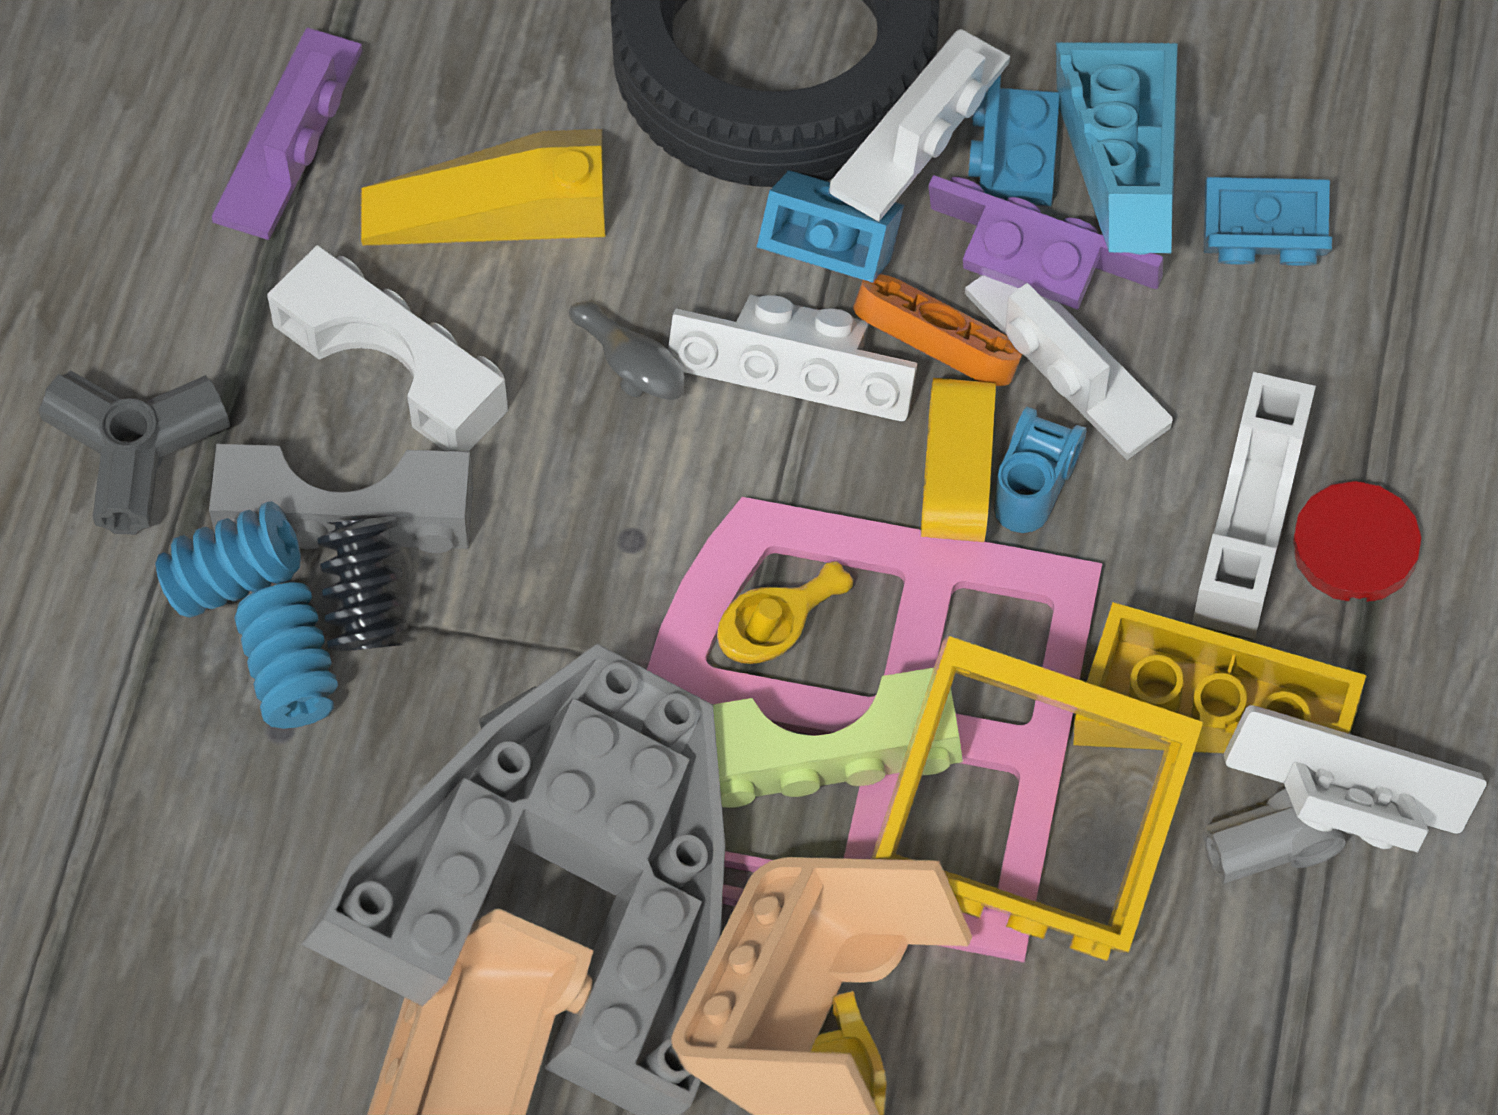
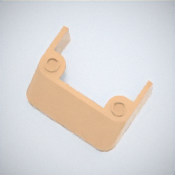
[672,857,973,1115]

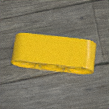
[920,378,996,543]

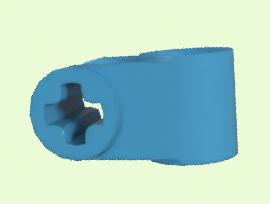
[994,406,1087,533]

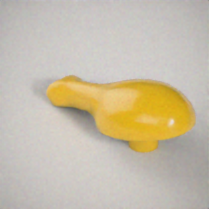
[717,561,853,664]

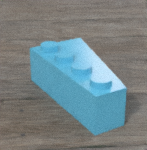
[1056,42,1177,255]

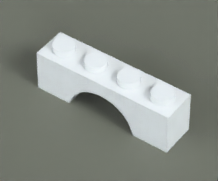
[267,245,508,452]
[1192,372,1316,639]

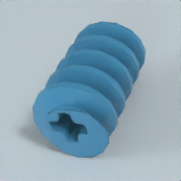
[155,501,301,618]
[234,582,338,729]

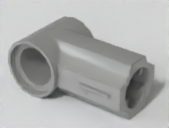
[1202,788,1346,884]

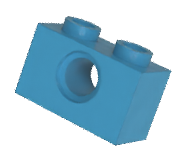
[757,170,904,283]

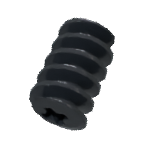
[317,516,408,651]

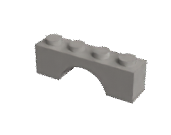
[209,444,474,553]

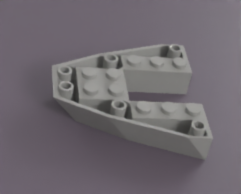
[302,644,725,1115]

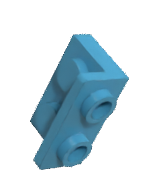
[968,74,1060,206]

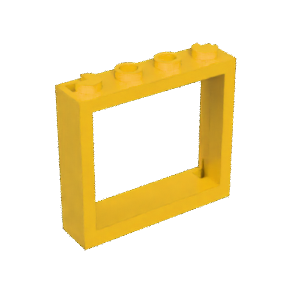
[871,636,1203,961]

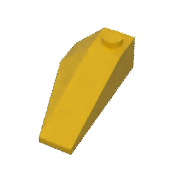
[361,129,605,246]

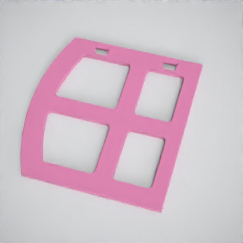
[647,497,1102,962]

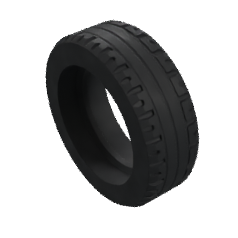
[610,0,940,187]

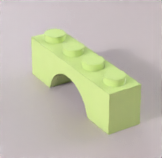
[712,667,963,808]

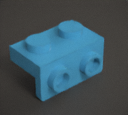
[1203,177,1332,266]

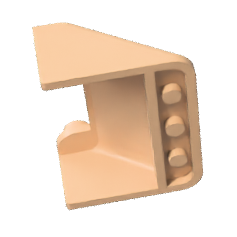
[367,909,593,1115]

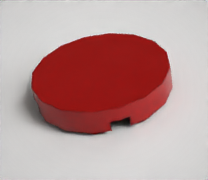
[1293,481,1422,602]

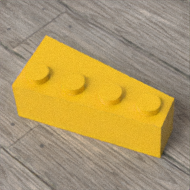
[1073,602,1366,753]

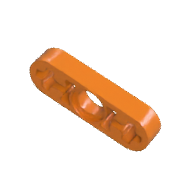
[853,274,1023,386]

